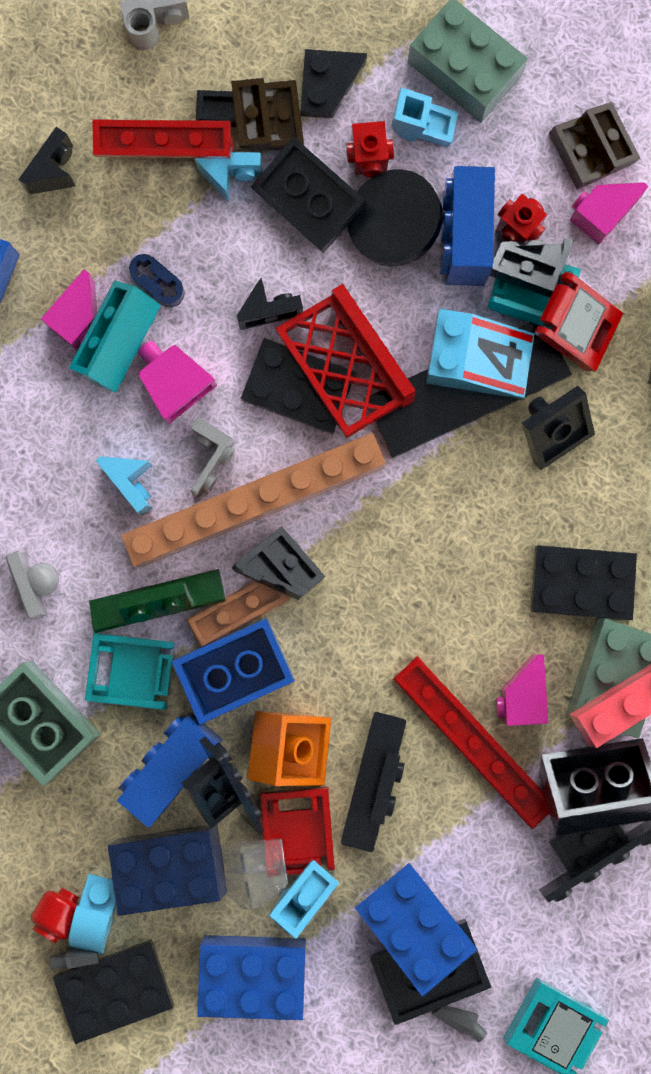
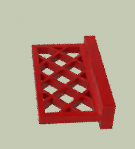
[92,119,236,159]
[275,284,416,439]

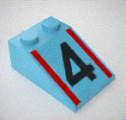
[426,309,534,399]

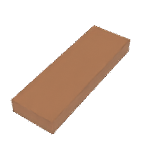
[186,581,290,648]

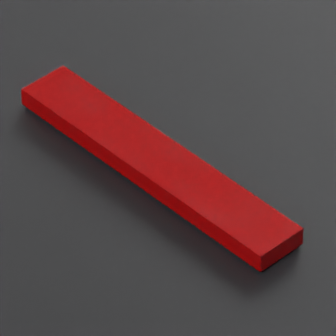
[393,656,550,830]

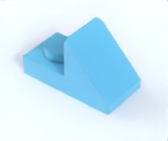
[194,152,262,201]
[96,456,153,516]
[268,860,339,939]

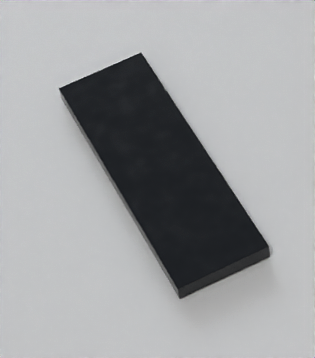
[365,322,572,459]

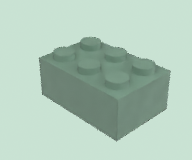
[407,0,528,123]
[566,618,651,739]
[0,661,102,786]

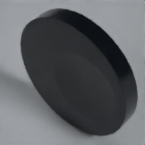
[348,169,443,267]

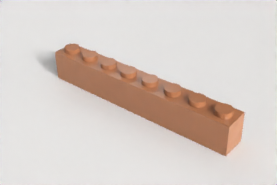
[121,433,386,569]

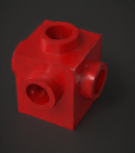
[346,121,394,177]
[495,194,548,243]

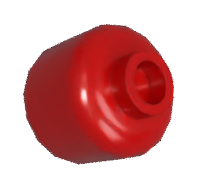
[30,888,79,943]

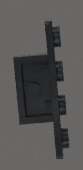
[341,712,406,852]
[182,736,265,835]
[539,820,651,902]

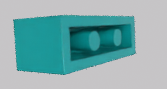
[69,280,161,393]

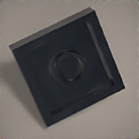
[522,386,595,470]

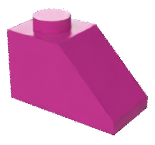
[570,182,649,245]
[41,269,97,351]
[495,654,549,726]

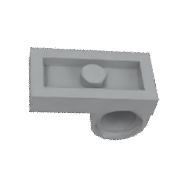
[120,0,189,50]

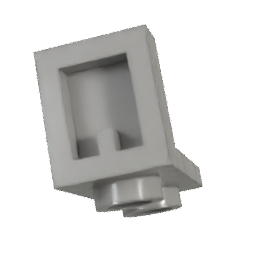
[190,417,235,498]

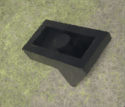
[18,127,76,194]
[237,278,303,330]

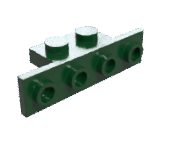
[89,569,226,633]

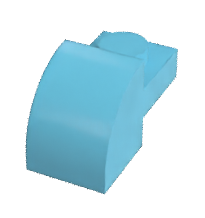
[391,87,458,147]
[69,874,116,955]

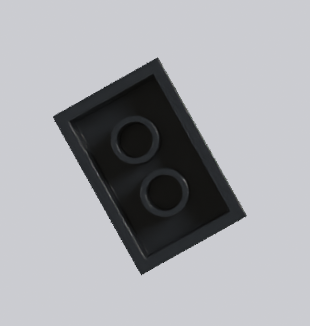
[539,738,651,836]

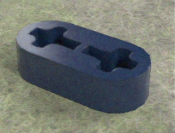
[129,254,185,308]

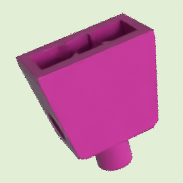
[138,341,217,425]

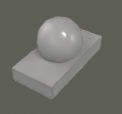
[5,551,59,619]

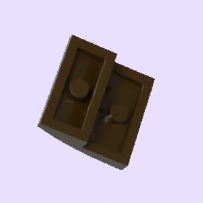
[231,78,304,150]
[549,102,640,189]

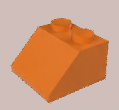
[248,711,331,786]

